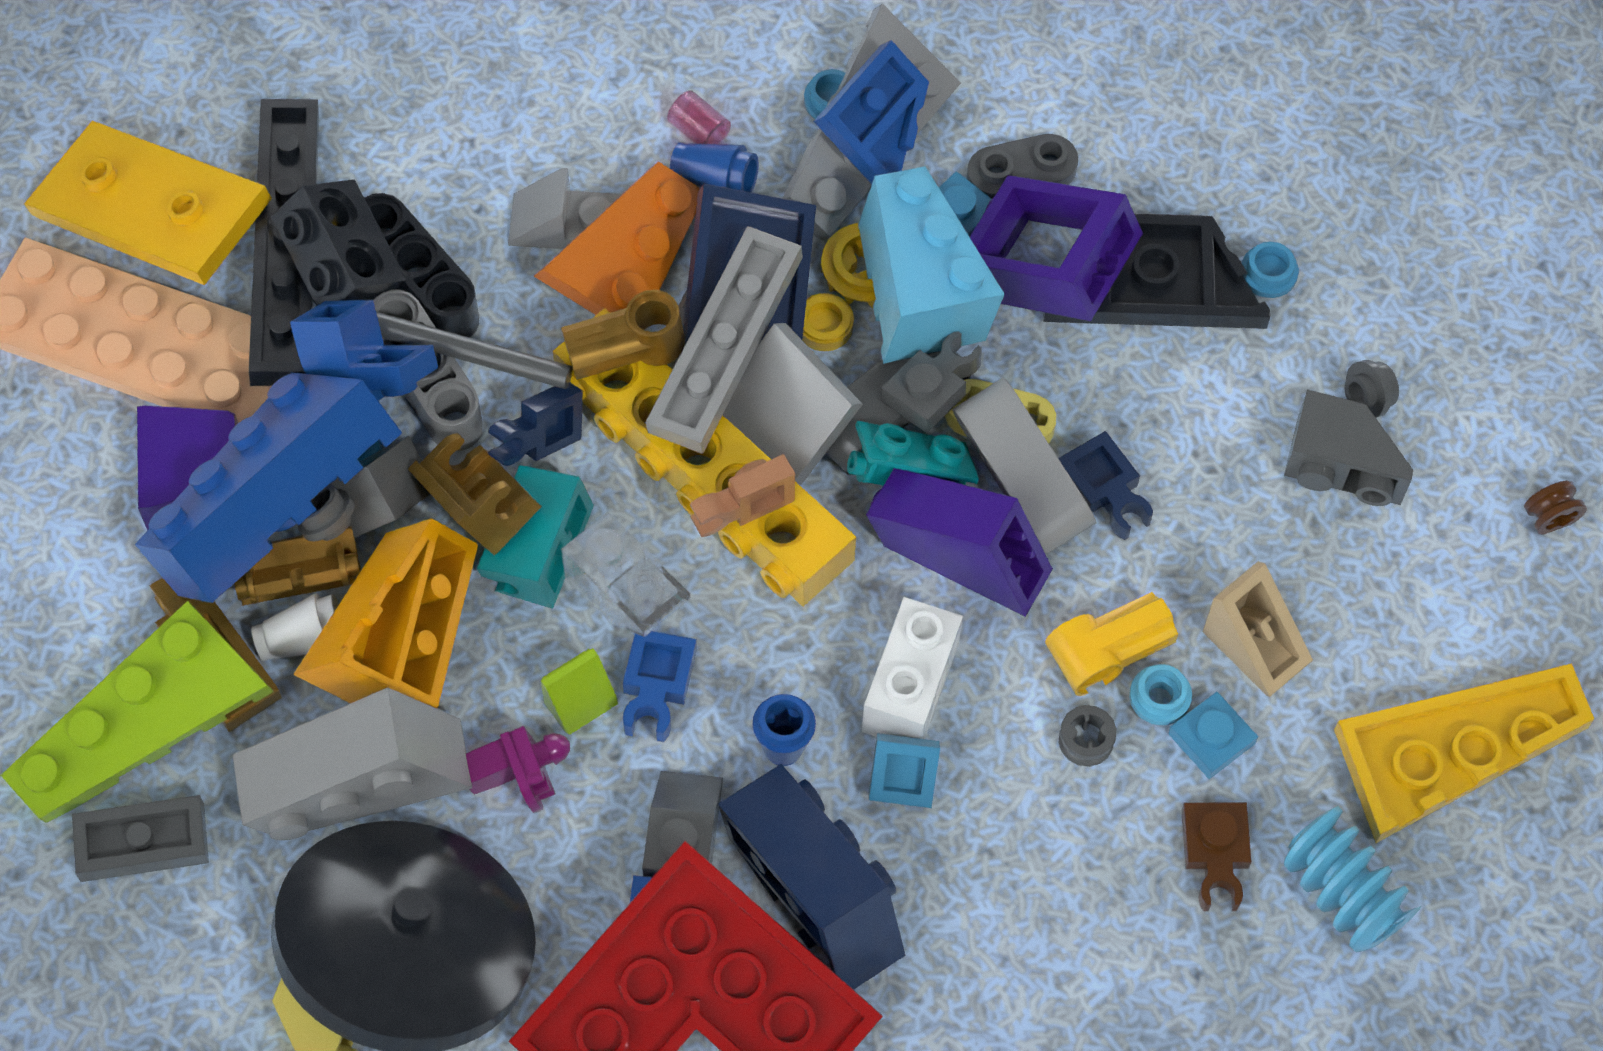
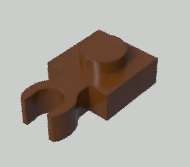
[1181,802,1252,911]

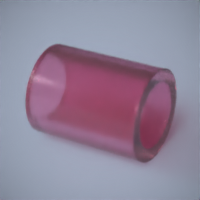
[667,90,731,144]

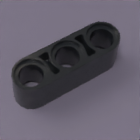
[364,193,479,337]

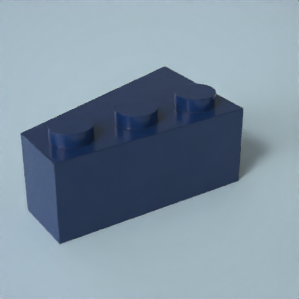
[718,764,906,989]

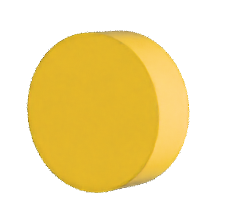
[802,293,854,351]

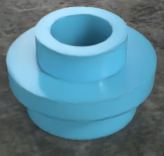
[1129,664,1192,725]

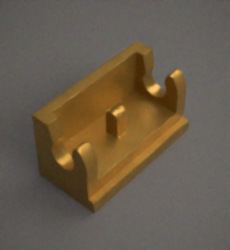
[408,433,542,555]

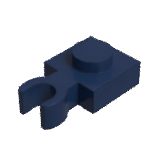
[488,382,583,466]
[1058,431,1153,540]

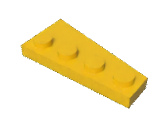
[1334,663,1594,843]

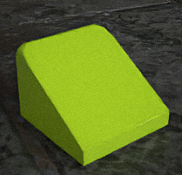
[541,648,618,735]

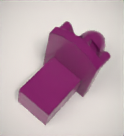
[465,726,570,813]

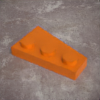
[534,161,700,315]

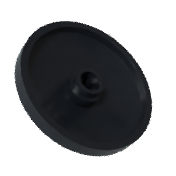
[271,821,536,1051]

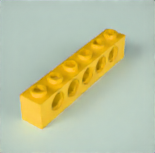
[553,308,856,607]

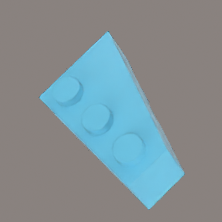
[858,166,1004,364]

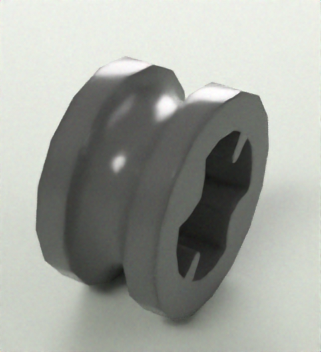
[1058,705,1117,767]

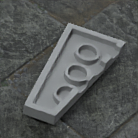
[782,3,961,241]

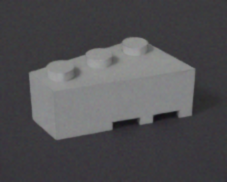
[232,687,472,840]

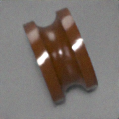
[1524,480,1587,535]

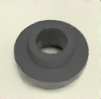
[1344,360,1399,418]
[298,484,355,541]

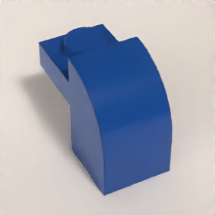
[290,300,438,401]

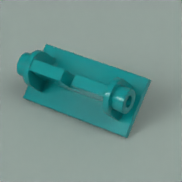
[847,420,979,486]

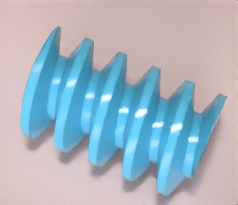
[1284,806,1422,953]

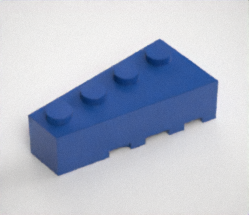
[135,372,402,603]

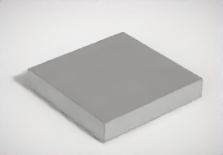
[723,323,863,486]

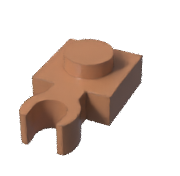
[690,454,795,537]

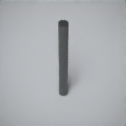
[376,312,573,389]

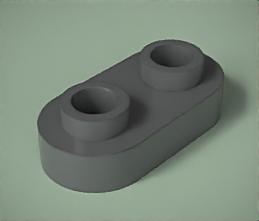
[966,134,1078,199]

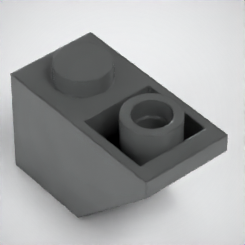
[1284,389,1414,506]

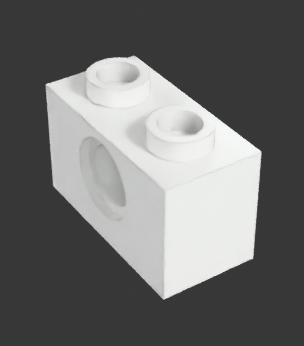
[862,597,963,739]

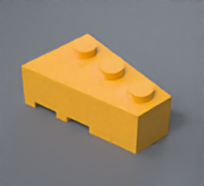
[293,518,478,709]

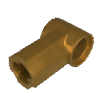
[561,290,685,380]

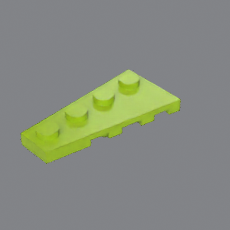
[0,601,274,823]

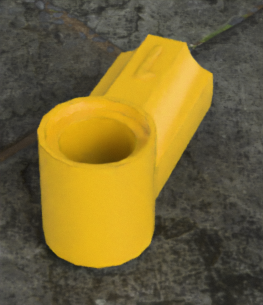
[1045,592,1178,696]

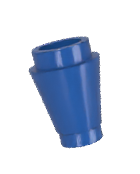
[670,142,759,193]
[752,694,816,766]

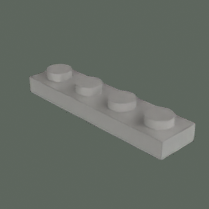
[646,226,803,454]

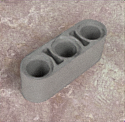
[373,290,483,452]
[952,377,1096,555]

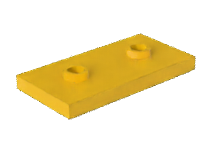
[24,120,272,285]

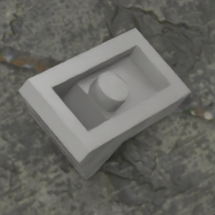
[508,168,621,249]

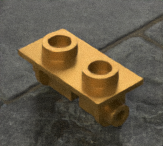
[234,526,361,606]

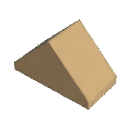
[1202,561,1313,697]

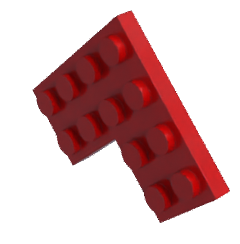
[509,840,883,1051]

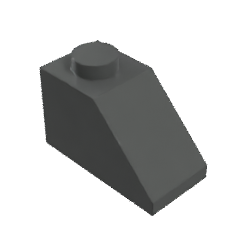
[642,771,723,877]

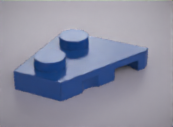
[813,40,929,184]

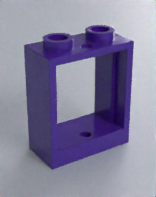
[970,175,1143,321]

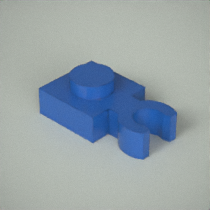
[623,628,697,742]

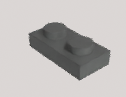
[72,795,209,882]

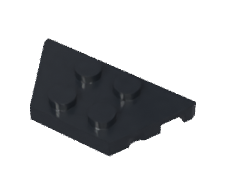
[1043,213,1270,329]

